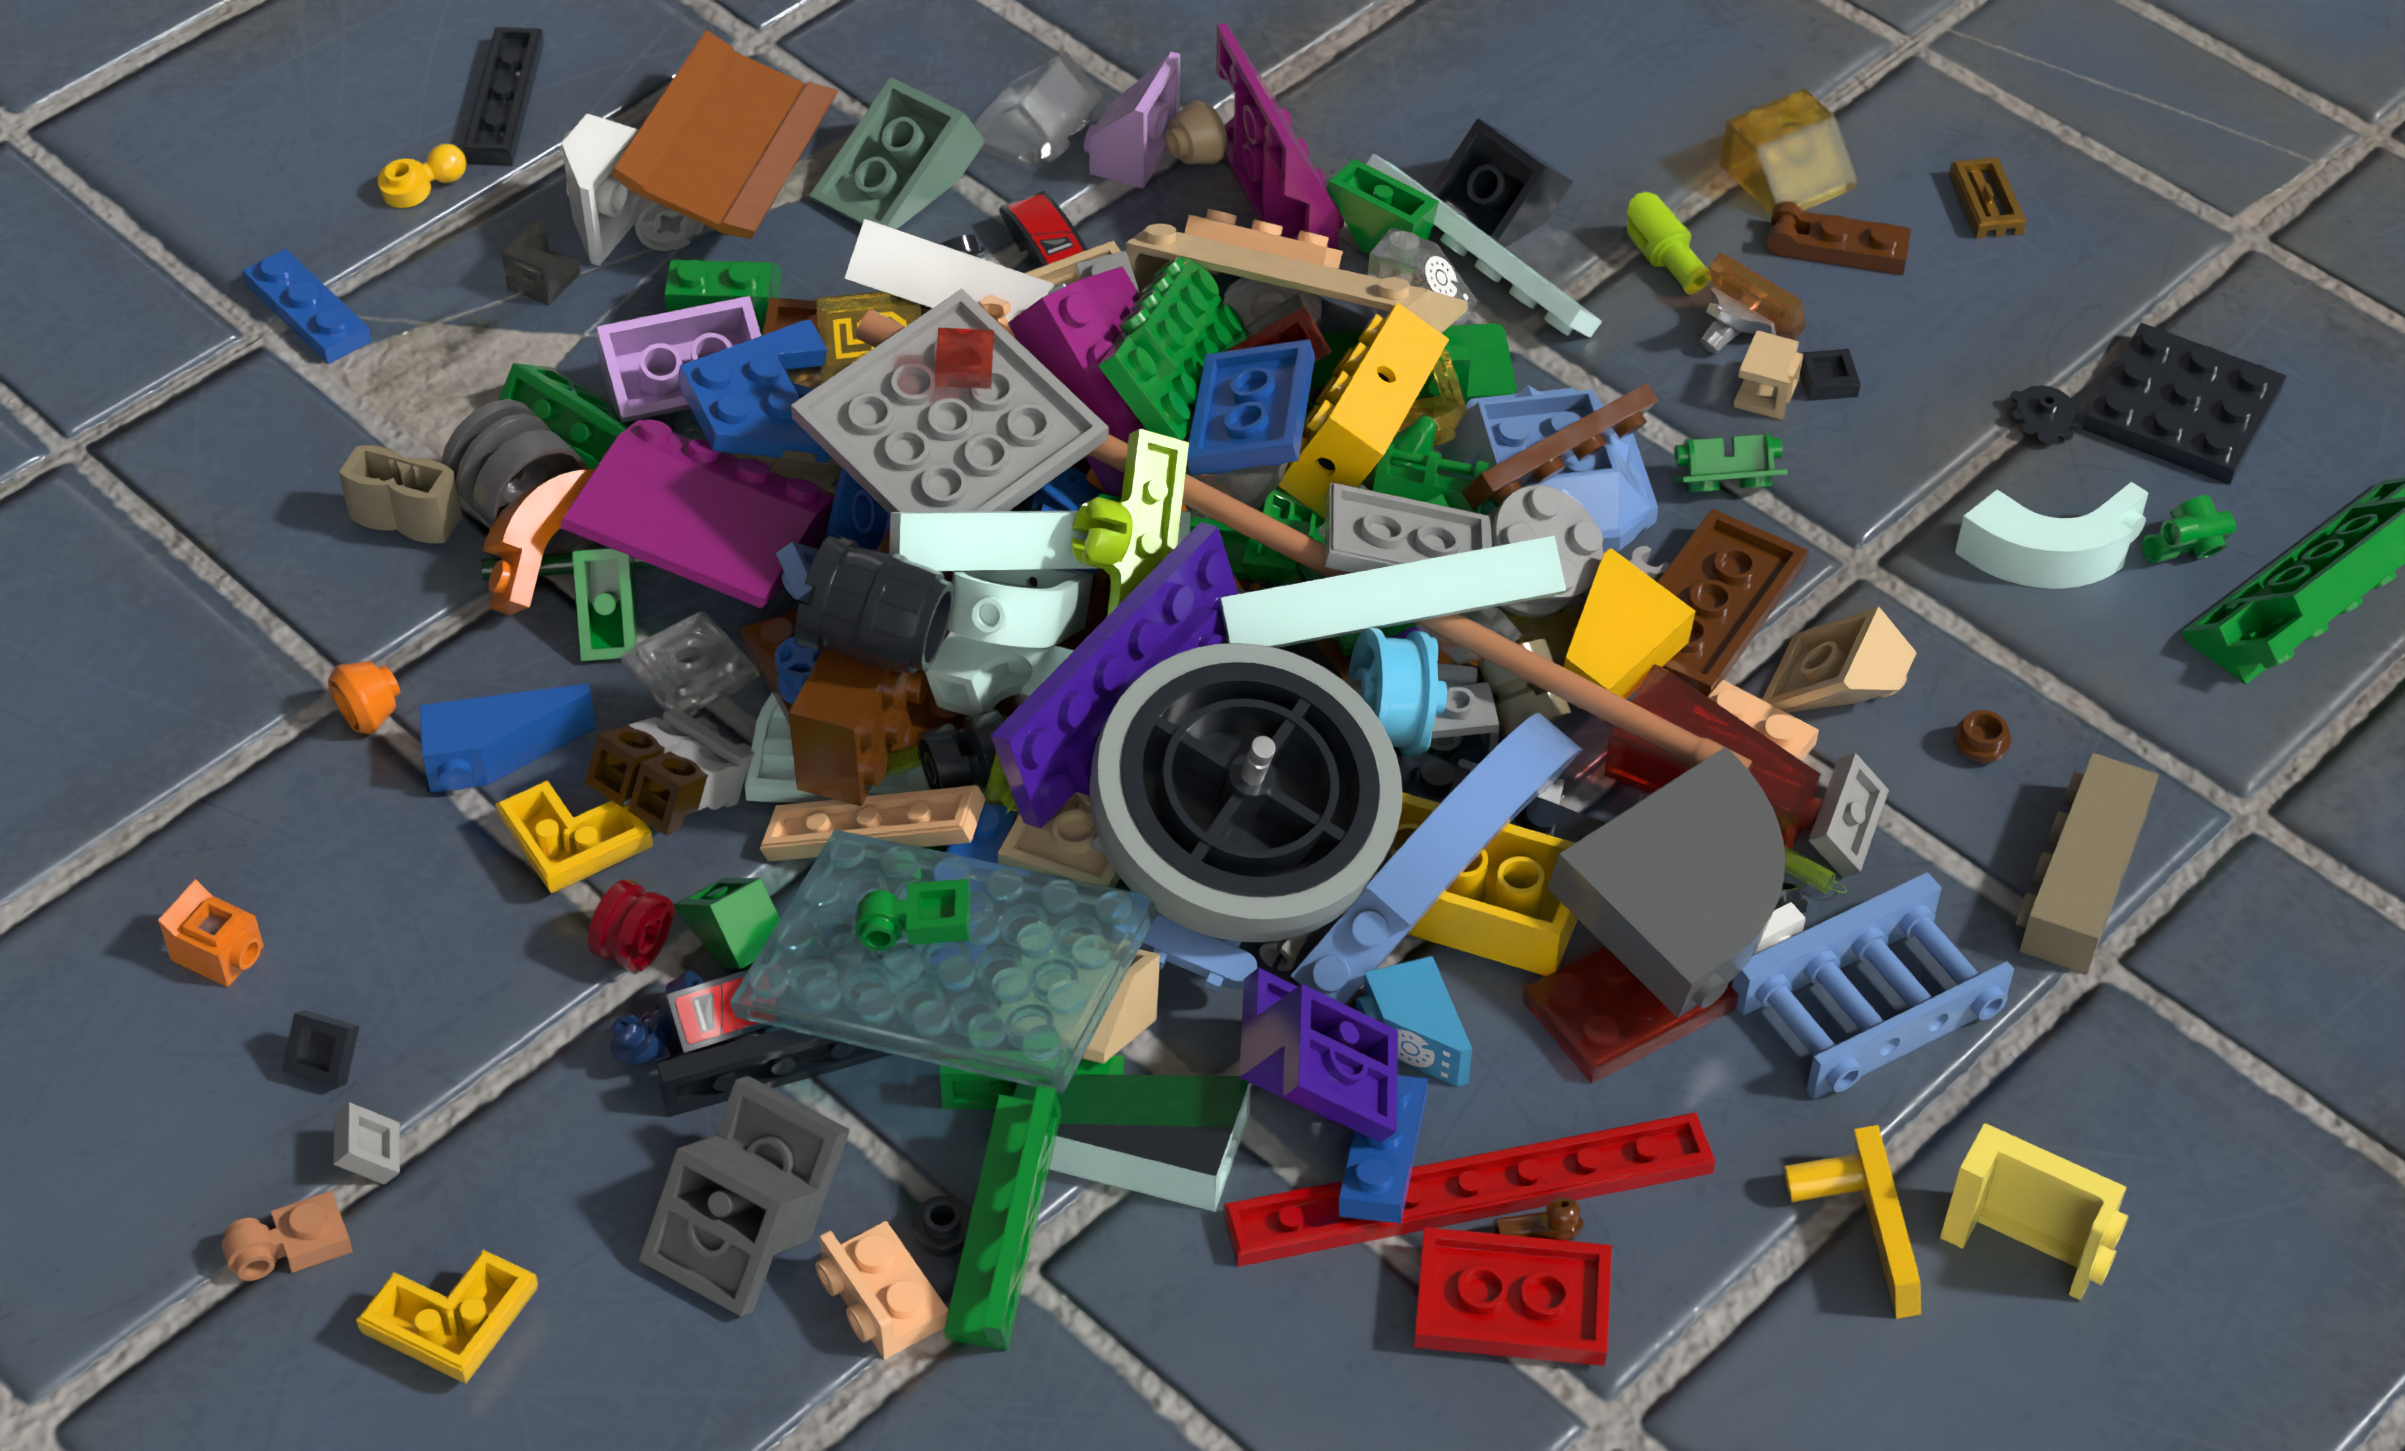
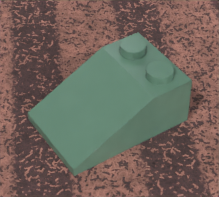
[809,77,985,230]

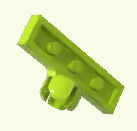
[1070,429,1189,617]

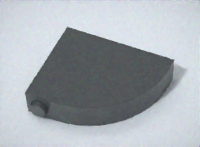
[1547,747,1785,1018]

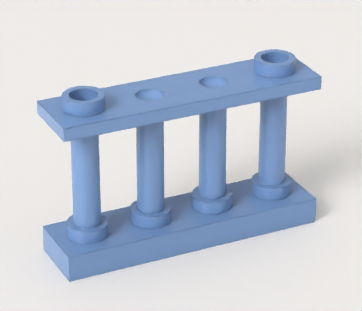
[1729,872,2015,1100]

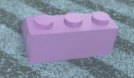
[597,296,761,423]

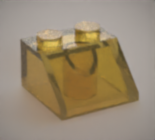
[1720,88,1858,215]

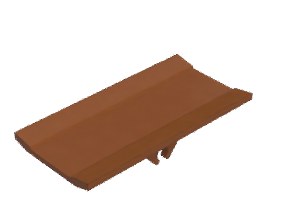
[611,30,839,239]

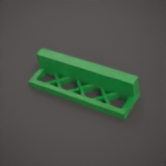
[497,363,637,469]
[944,1085,1062,1351]

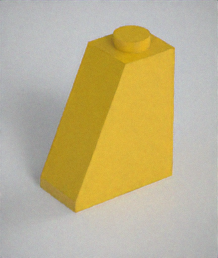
[1564,548,1695,721]

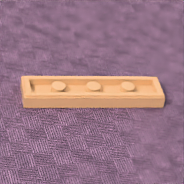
[760,785,986,862]

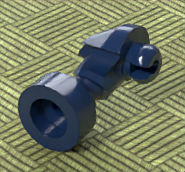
[610,971,705,1065]

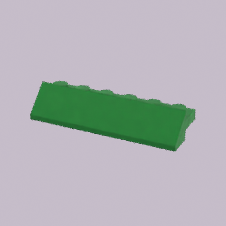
[2181,477,2405,684]

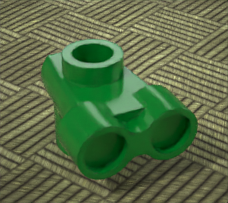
[2142,495,2236,564]

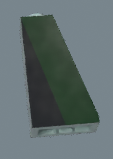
[1005,1074,1251,1212]

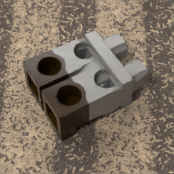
[584,708,755,836]

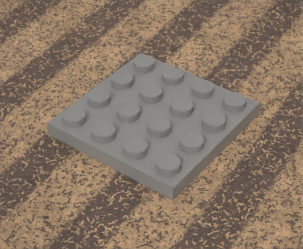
[791,289,1109,515]

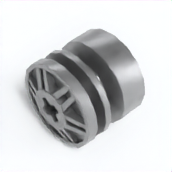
[441,399,586,527]

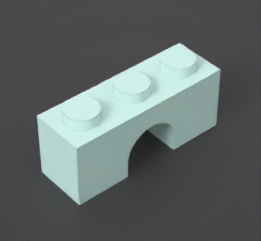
[925,632,1073,716]

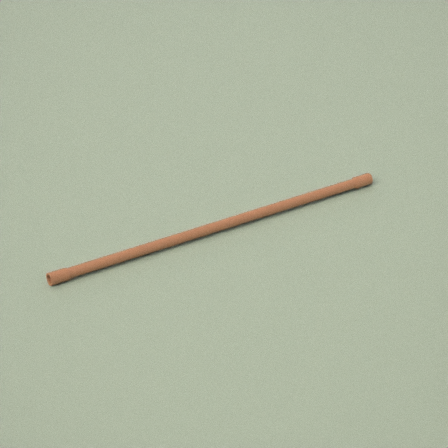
[856,310,1752,770]

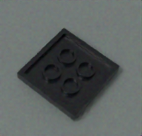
[2082,322,2287,485]

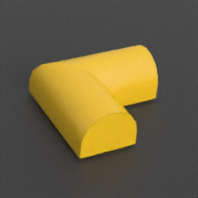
[496,780,653,894]
[356,1250,538,1384]

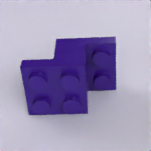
[1239,968,1398,1142]

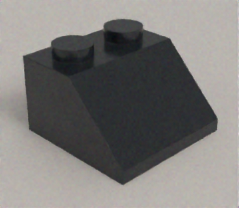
[1429,118,1573,248]

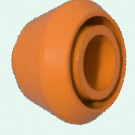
[328,661,401,734]

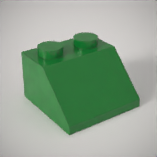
[665,260,782,336]

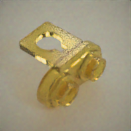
[1399,350,1468,446]

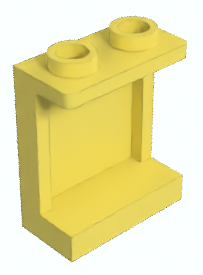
[1940,1123,2129,1301]

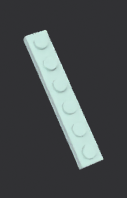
[1366,154,1602,338]

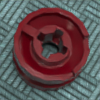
[587,879,674,973]

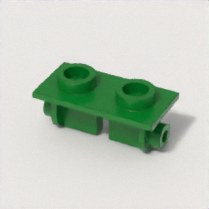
[1672,433,1788,492]

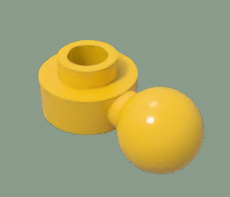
[377,144,466,208]

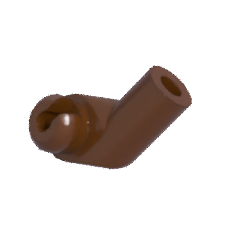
[1494,1197,1584,1241]

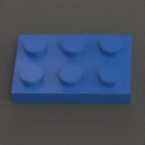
[1187,339,1315,476]

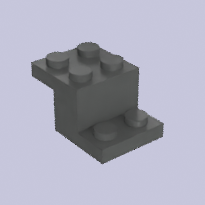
[639,1076,850,1317]

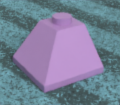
[1084,52,1180,189]

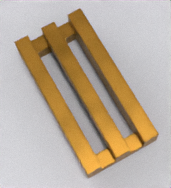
[1949,157,2027,239]

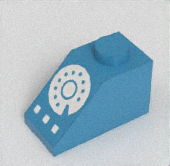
[1356,956,1472,1087]

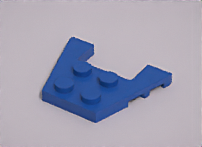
[677,320,833,463]

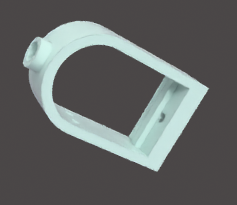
[947,569,1093,648]

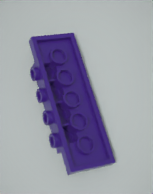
[991,522,1239,829]

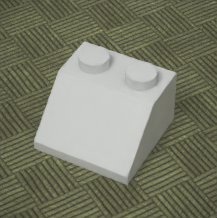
[560,114,639,266]

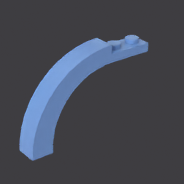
[1290,712,1582,1005]

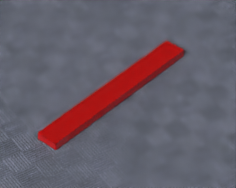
[1223,1112,1716,1267]

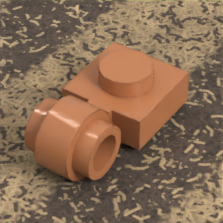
[221,1191,353,1281]

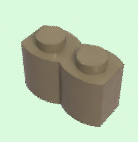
[339,445,462,543]

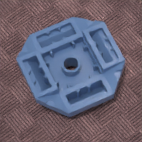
[1433,385,1658,553]

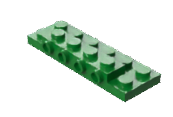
[1098,256,1244,441]

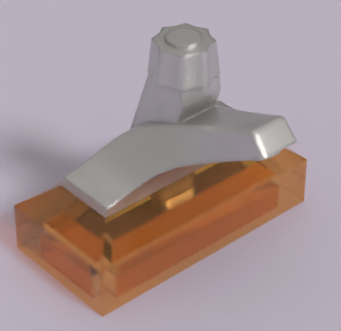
[1700,253,1806,354]

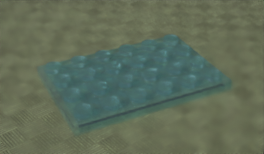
[730,829,1158,1093]

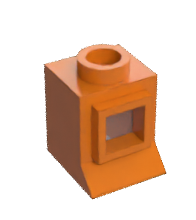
[158,879,264,987]

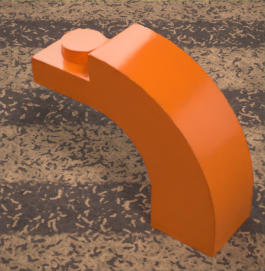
[482,469,595,615]

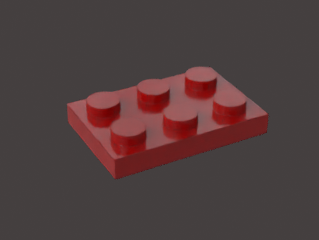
[1414,1227,1612,1366]

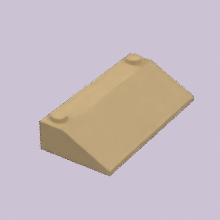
[1126,224,1468,333]

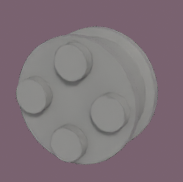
[1487,485,1603,618]

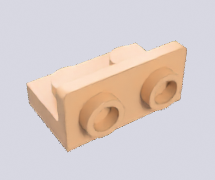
[815,1221,949,1360]

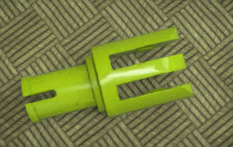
[1627,192,1712,295]

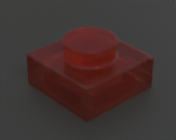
[935,327,994,389]

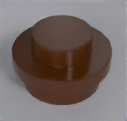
[1954,710,2011,763]

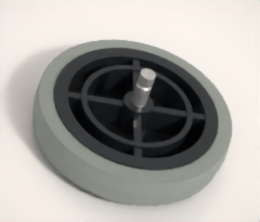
[1090,643,1402,942]

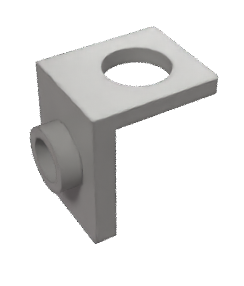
[1431,682,1499,757]

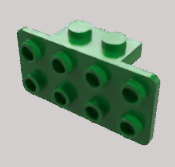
[1302,323,1517,407]

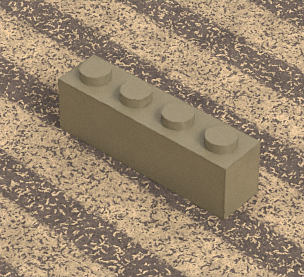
[2015,753,2159,974]

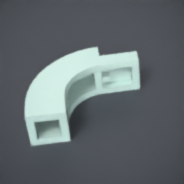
[1955,482,2148,589]

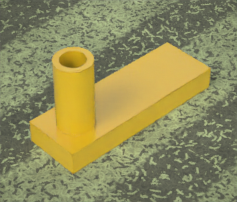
[1784,1125,1921,1319]

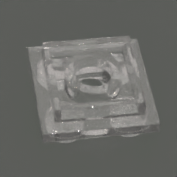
[621,611,760,717]

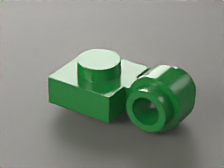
[855,879,971,951]

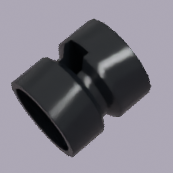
[917,709,1008,790]

